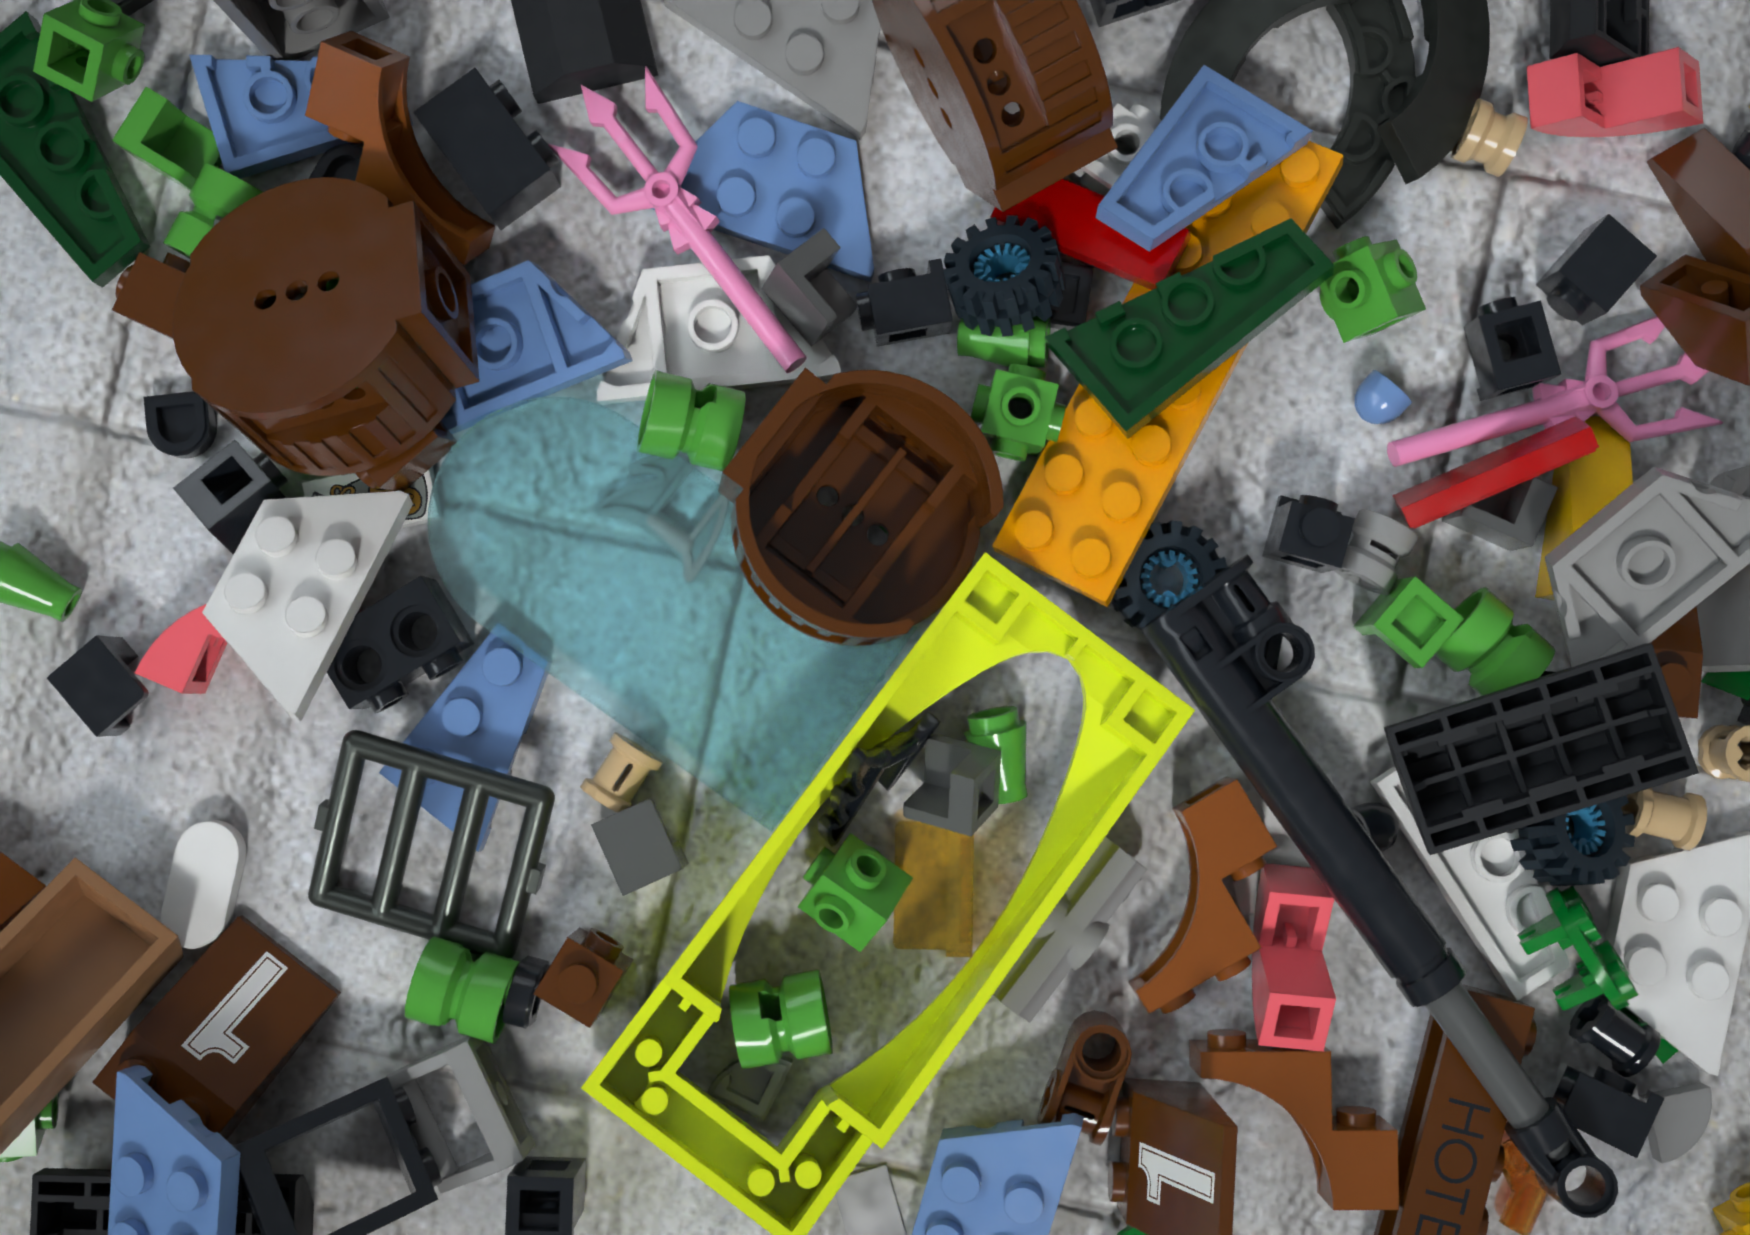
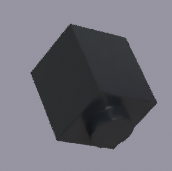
[1535,214,1657,326]

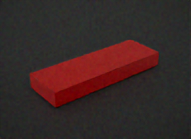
[990,179,1191,290]
[1392,416,1599,529]

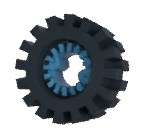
[943,215,1066,337]
[1111,520,1228,634]
[1510,796,1635,886]

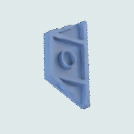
[651,101,874,283]
[441,260,633,434]
[108,1065,240,1235]
[912,1113,1084,1235]

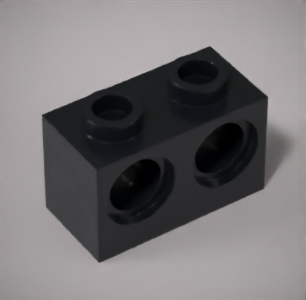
[327,576,474,714]

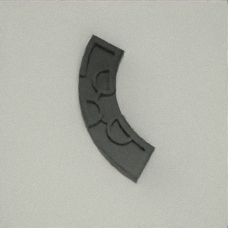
[1160,0,1351,121]
[1321,0,1416,229]
[1377,0,1490,184]

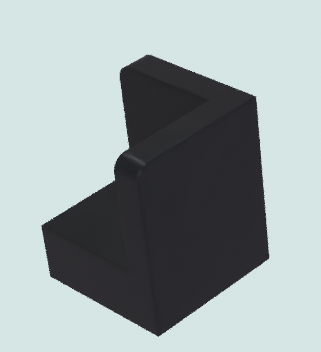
[47,635,149,737]

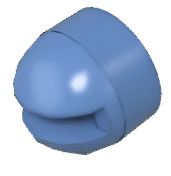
[1355,370,1412,424]

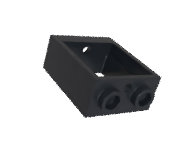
[233,1077,442,1235]

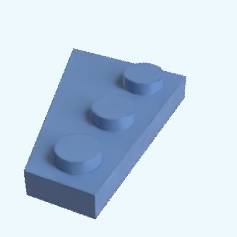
[189,55,414,179]
[1095,65,1313,252]
[379,623,553,852]

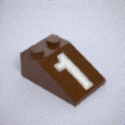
[92,915,341,1140]
[1108,1078,1238,1235]

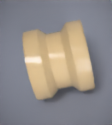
[1450,98,1528,177]

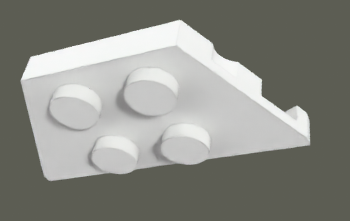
[597,255,841,405]
[202,491,413,722]
[1604,830,1750,1076]

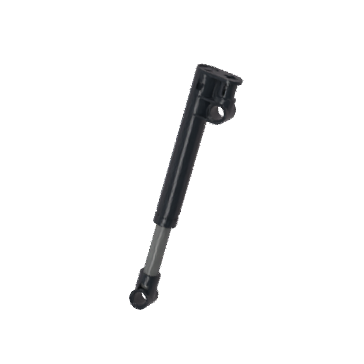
[1141,554,1618,1218]

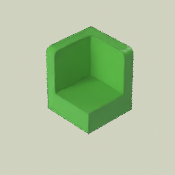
[112,87,222,191]
[1353,576,1464,668]

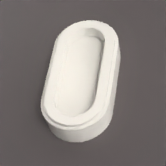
[161,820,246,949]

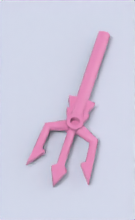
[548,66,807,373]
[1387,316,1723,467]

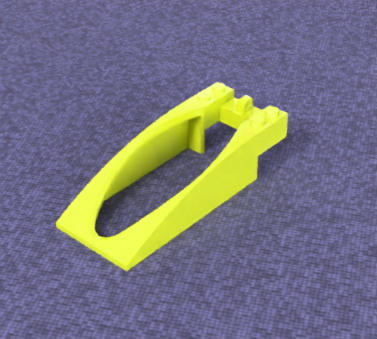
[581,552,1195,1235]

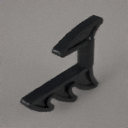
[818,711,941,847]

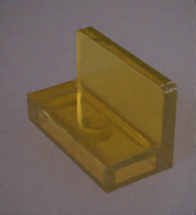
[893,821,974,957]

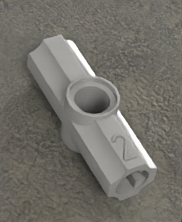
[993,837,1148,1023]

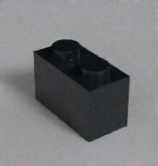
[413,68,561,230]

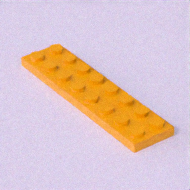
[992,141,1344,607]

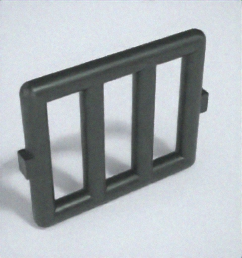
[308,730,555,959]

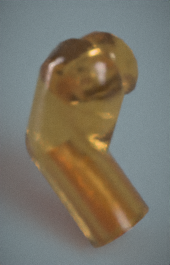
[1499,1139,1549,1235]

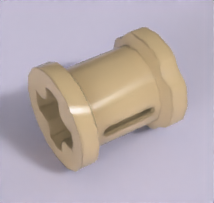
[1698,725,1750,783]
[580,732,663,813]
[1621,788,1707,851]

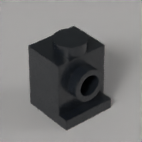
[855,258,953,347]
[1464,297,1561,401]
[173,440,288,555]
[1262,495,1355,573]
[1552,1065,1665,1158]
[505,1156,586,1235]

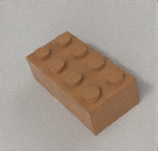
[0,858,184,1155]

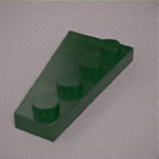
[0,11,151,288]
[1044,218,1334,439]

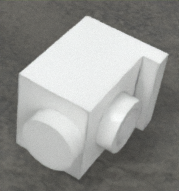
[1068,103,1161,196]

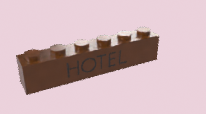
[1374,984,1537,1235]

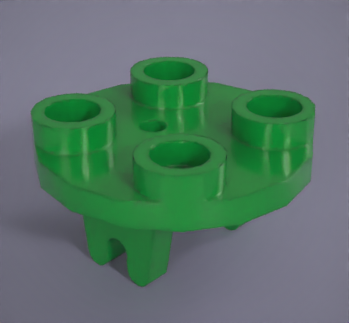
[1517,886,1639,1011]

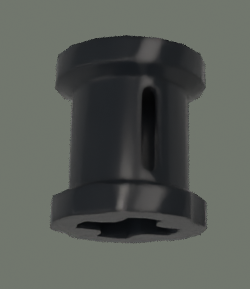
[1569,994,1661,1077]

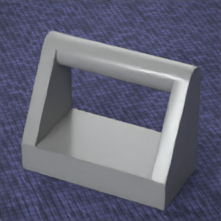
[386,1036,535,1193]

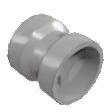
[1333,509,1418,595]

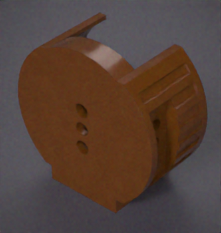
[872,0,1118,212]
[172,177,480,476]
[718,368,1004,646]

